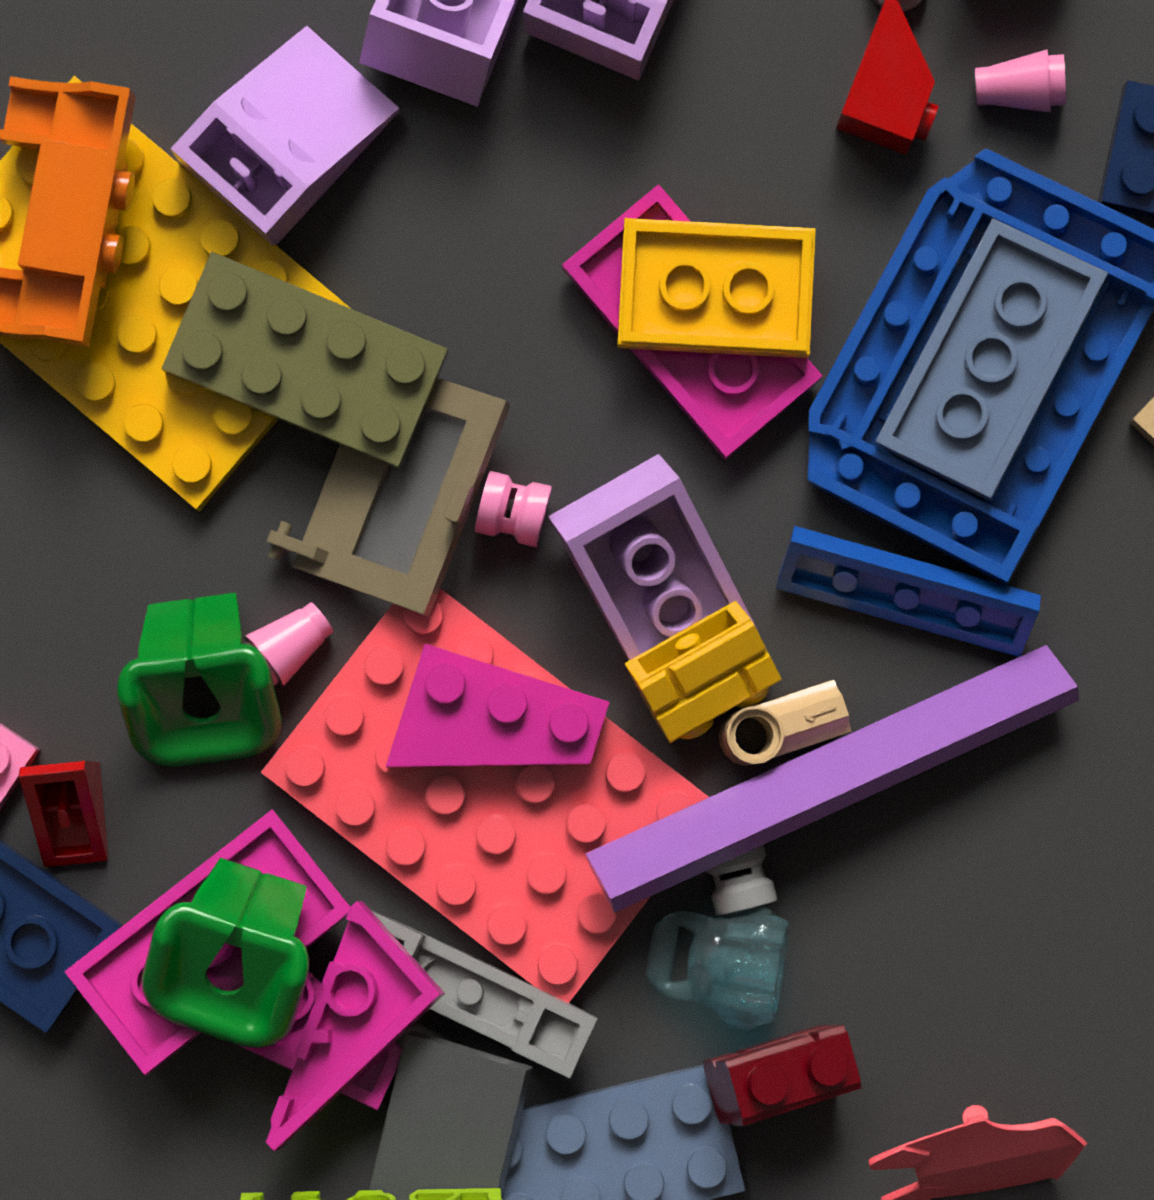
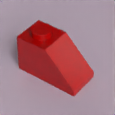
[836,0,939,155]

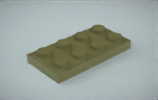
[161,251,449,469]

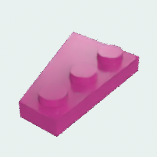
[385,644,610,767]

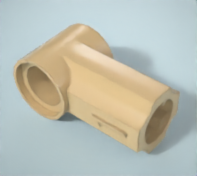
[719,680,852,766]

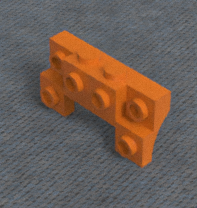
[0,76,136,348]

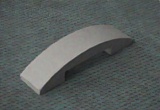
[371,910,598,1078]

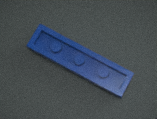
[776,526,1041,657]

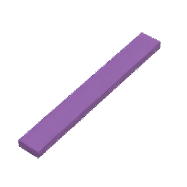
[585,645,1079,913]

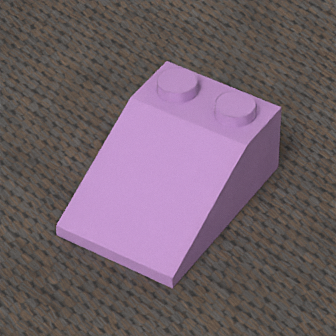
[359,0,519,107]
[548,454,759,660]

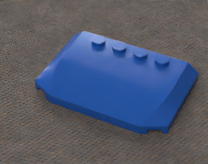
[807,148,1154,585]

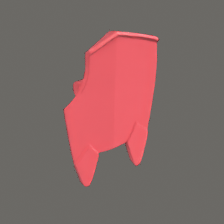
[868,1105,1087,1200]

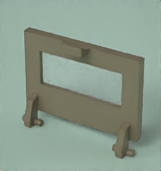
[266,378,511,617]

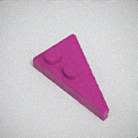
[265,901,445,1151]

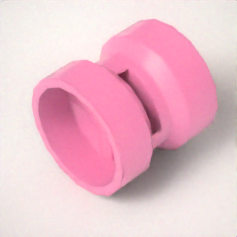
[475,471,552,548]

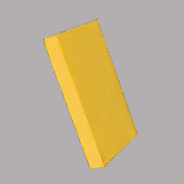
[617,218,816,358]

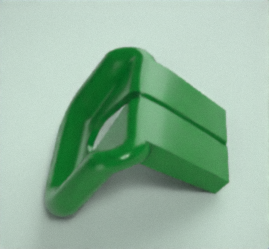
[117,592,282,767]
[142,858,309,1048]

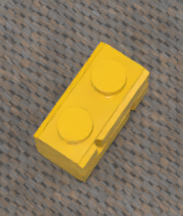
[624,600,782,743]

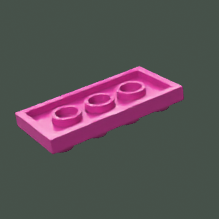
[562,184,823,460]
[64,809,350,1076]

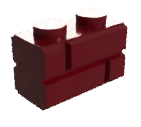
[703,1025,861,1126]

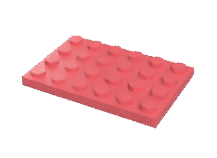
[261,588,709,1003]

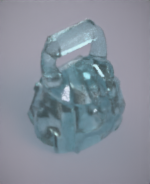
[646,906,790,1030]

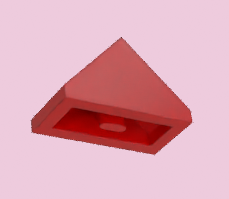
[19,761,108,867]

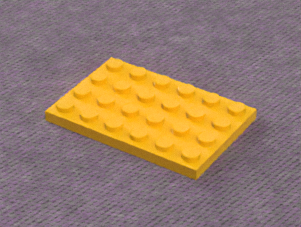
[0,76,351,512]

